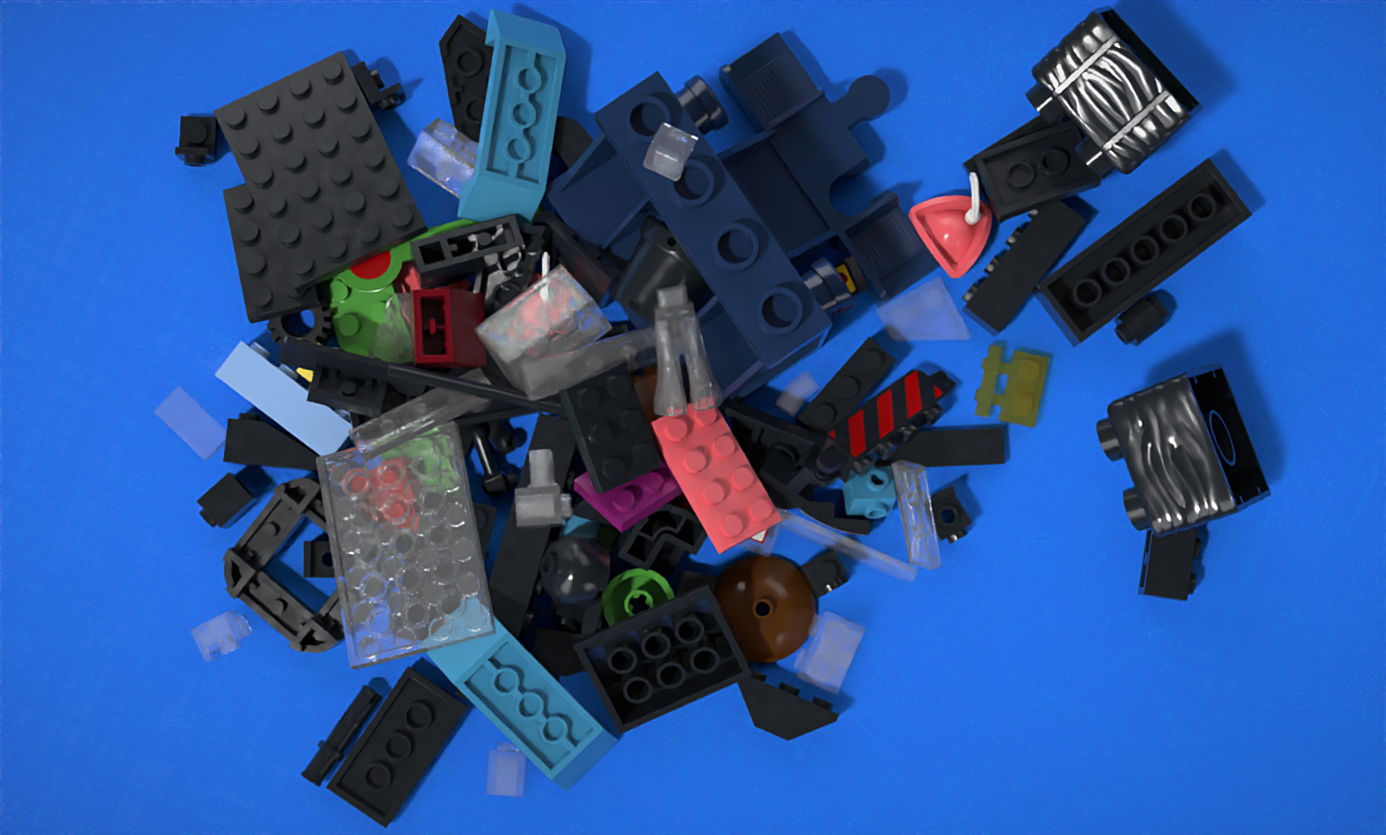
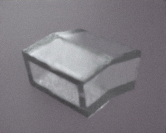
[774,371,820,419]

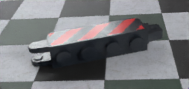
[810,369,956,488]

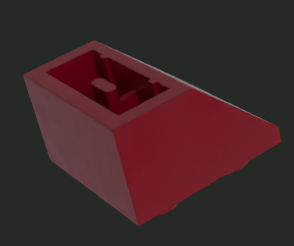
[410,289,487,369]

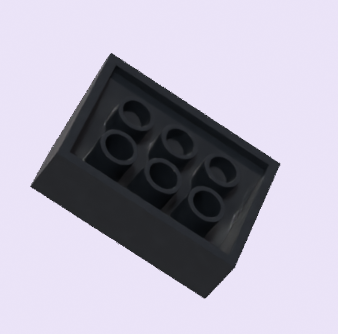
[573,582,753,734]

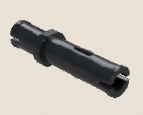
[301,684,382,787]

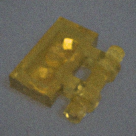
[974,345,1049,429]

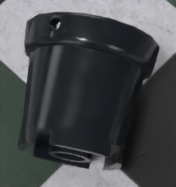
[610,215,707,334]

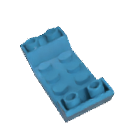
[457,9,566,226]
[420,594,618,791]

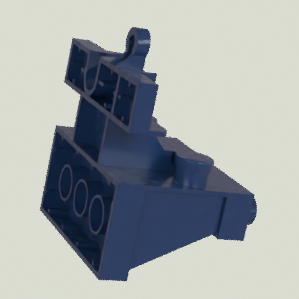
[544,32,940,415]

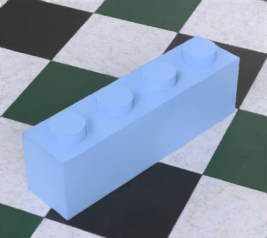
[215,341,354,464]

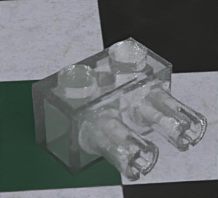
[515,449,572,529]
[792,610,866,695]

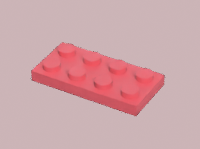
[649,394,782,555]

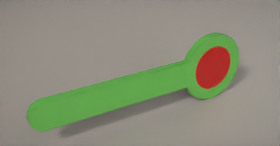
[338,204,545,292]

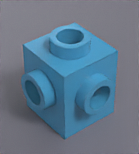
[842,465,900,519]

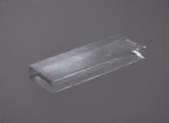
[892,459,941,571]

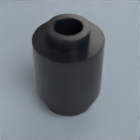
[1114,295,1169,347]

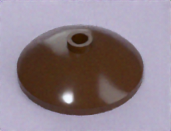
[714,555,816,663]

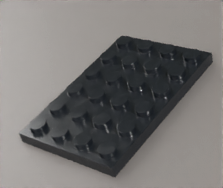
[213,51,428,293]

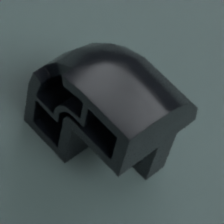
[611,500,708,577]

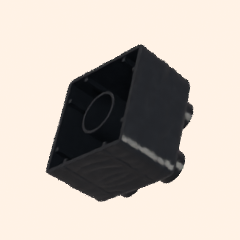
[1025,5,1203,179]
[1096,363,1271,538]

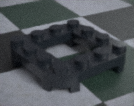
[222,477,400,653]

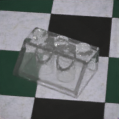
[474,265,612,393]

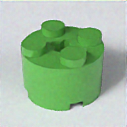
[603,568,675,626]

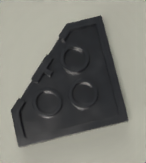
[439,14,494,155]

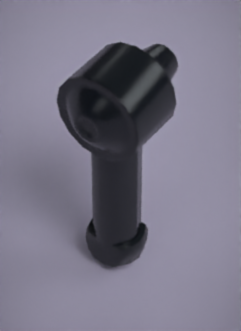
[470,425,518,500]

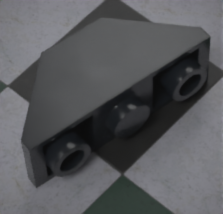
[737,669,839,741]

